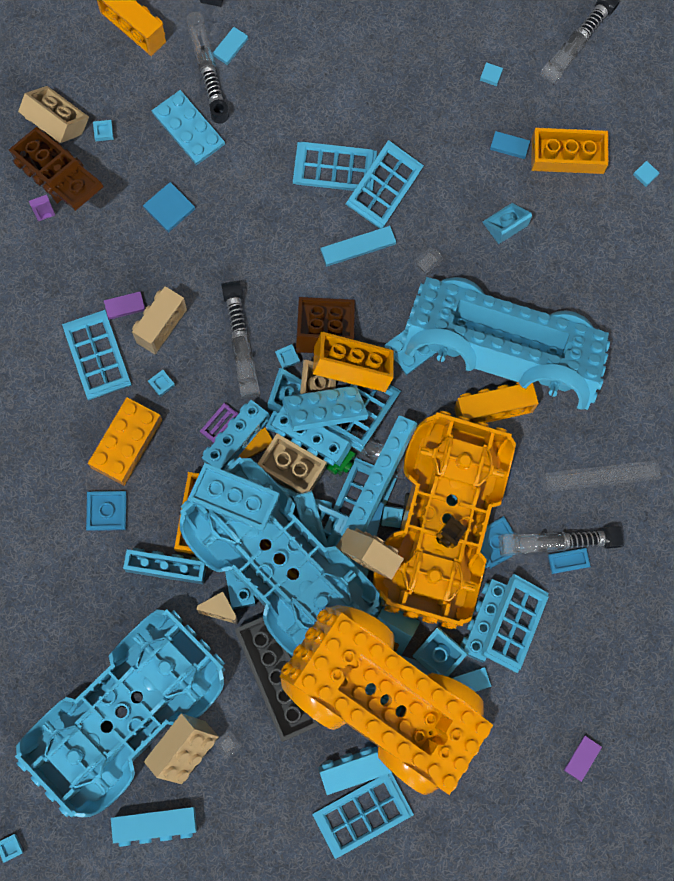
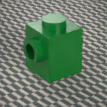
[327,450,355,476]

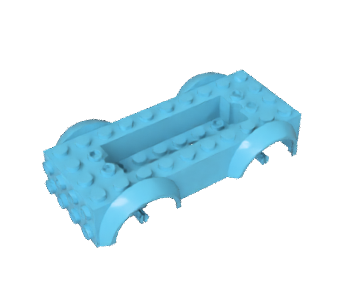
[401,277,610,410]
[180,457,380,656]
[15,609,225,818]

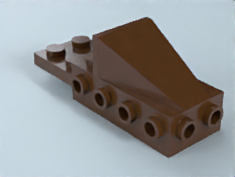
[9,127,104,211]

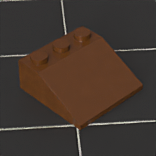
[296,297,355,353]

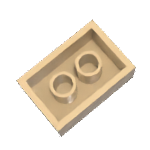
[18,86,89,143]
[132,286,187,354]
[258,433,327,493]
[336,528,404,580]
[144,713,219,784]

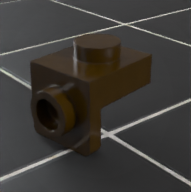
[436,517,467,548]

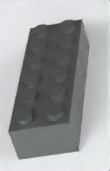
[235,617,319,742]

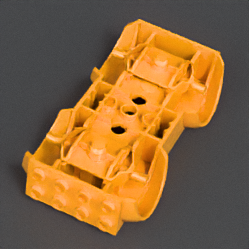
[373,411,516,629]
[279,605,493,795]

